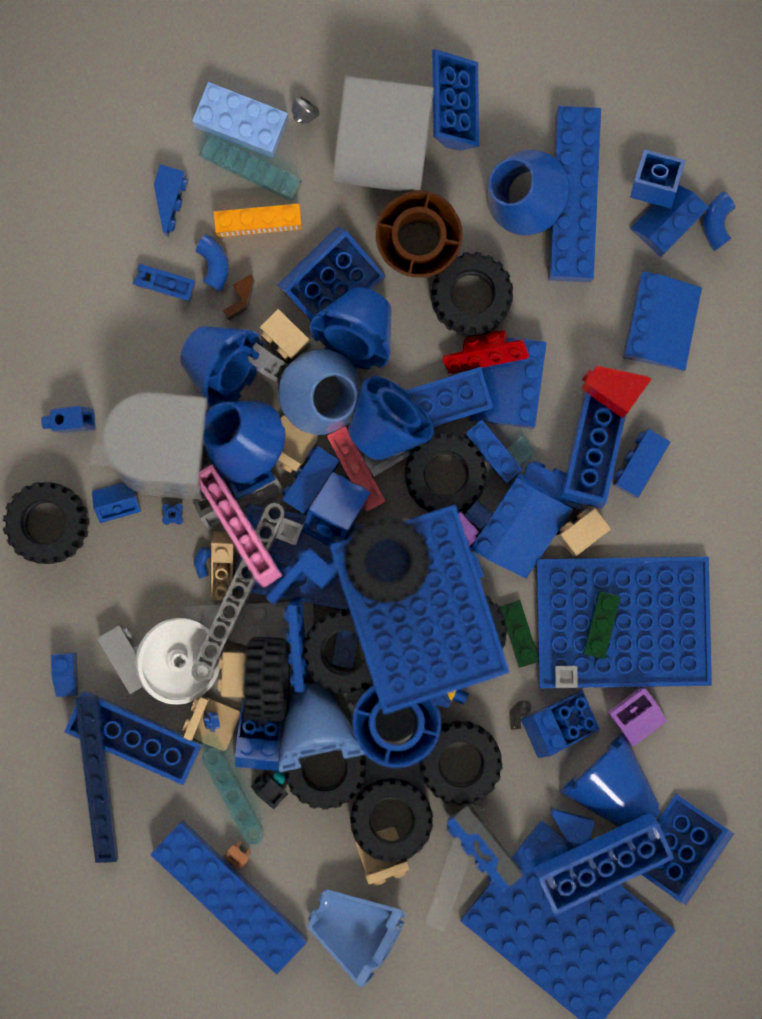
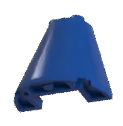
[559,733,660,827]

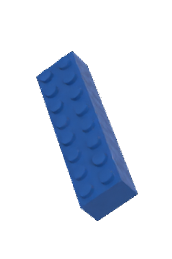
[548,106,601,282]
[150,820,308,975]

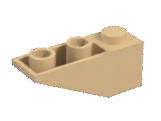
[211,532,235,601]

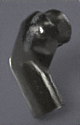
[510,700,532,730]

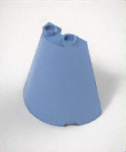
[278,681,365,772]
[307,889,406,988]

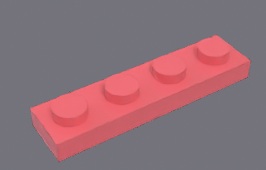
[327,426,386,512]

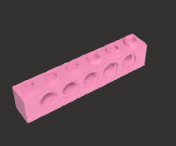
[199,464,282,587]

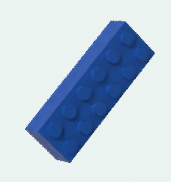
[560,371,626,509]
[64,691,203,785]
[533,812,674,915]

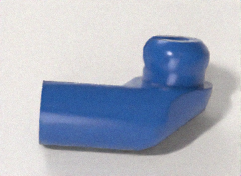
[193,547,211,579]

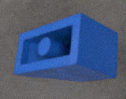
[51,653,78,697]
[550,808,595,847]

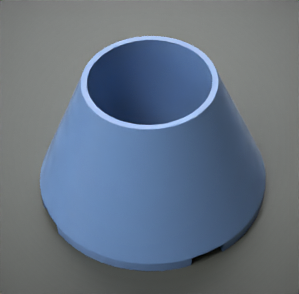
[278,349,362,435]

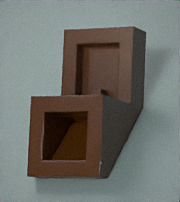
[223,274,255,320]

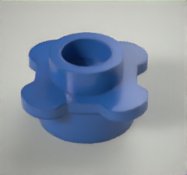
[162,503,183,525]
[203,711,220,732]

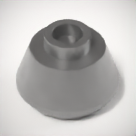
[291,96,319,124]

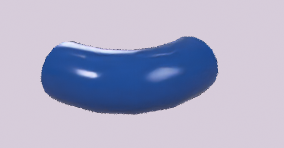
[703,192,736,251]
[196,234,229,292]

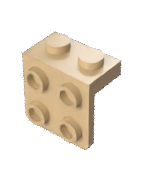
[278,415,318,473]
[182,696,240,751]
[355,826,410,886]

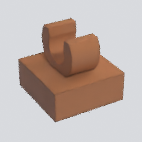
[223,841,251,870]

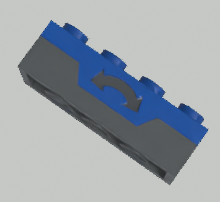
[446,803,523,892]

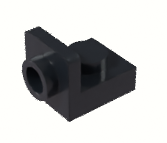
[251,771,288,810]

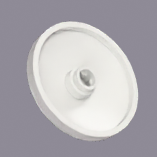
[136,618,220,704]

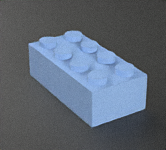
[192,82,289,158]

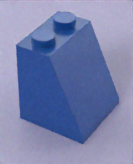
[302,472,371,546]

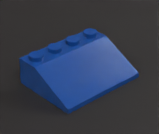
[432,49,479,151]
[277,226,385,321]
[622,271,702,371]
[470,338,547,429]
[470,473,573,578]
[641,794,734,905]

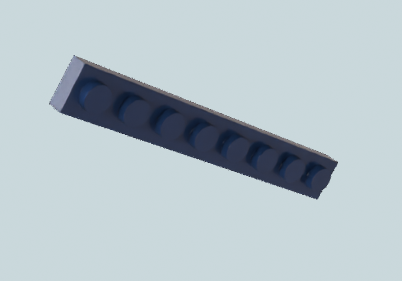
[75,696,118,863]

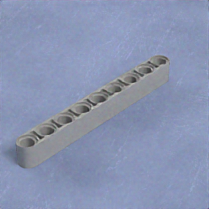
[191,503,286,681]

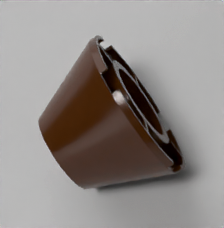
[376,191,463,278]

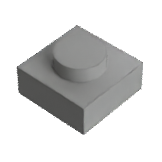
[276,518,304,546]
[555,666,577,688]

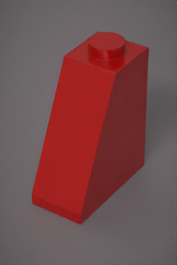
[581,366,652,419]

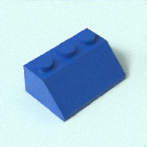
[630,185,709,258]

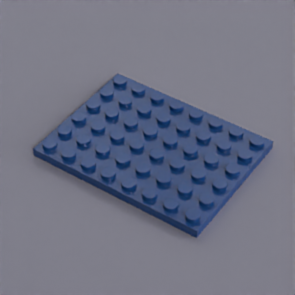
[329,505,510,714]
[537,557,712,688]
[460,820,676,1019]

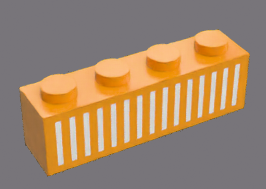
[214,204,302,237]

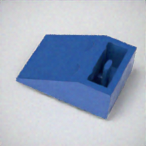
[521,690,600,758]
[235,697,283,771]

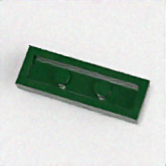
[583,591,621,659]
[499,600,539,668]

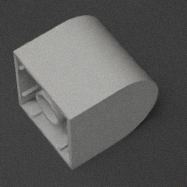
[334,76,433,192]
[103,393,209,500]

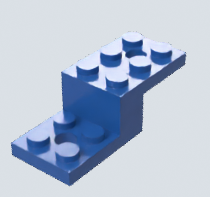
[266,534,353,605]

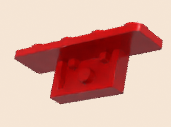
[442,330,529,374]

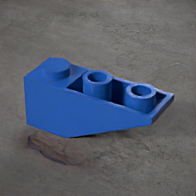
[154,164,189,237]

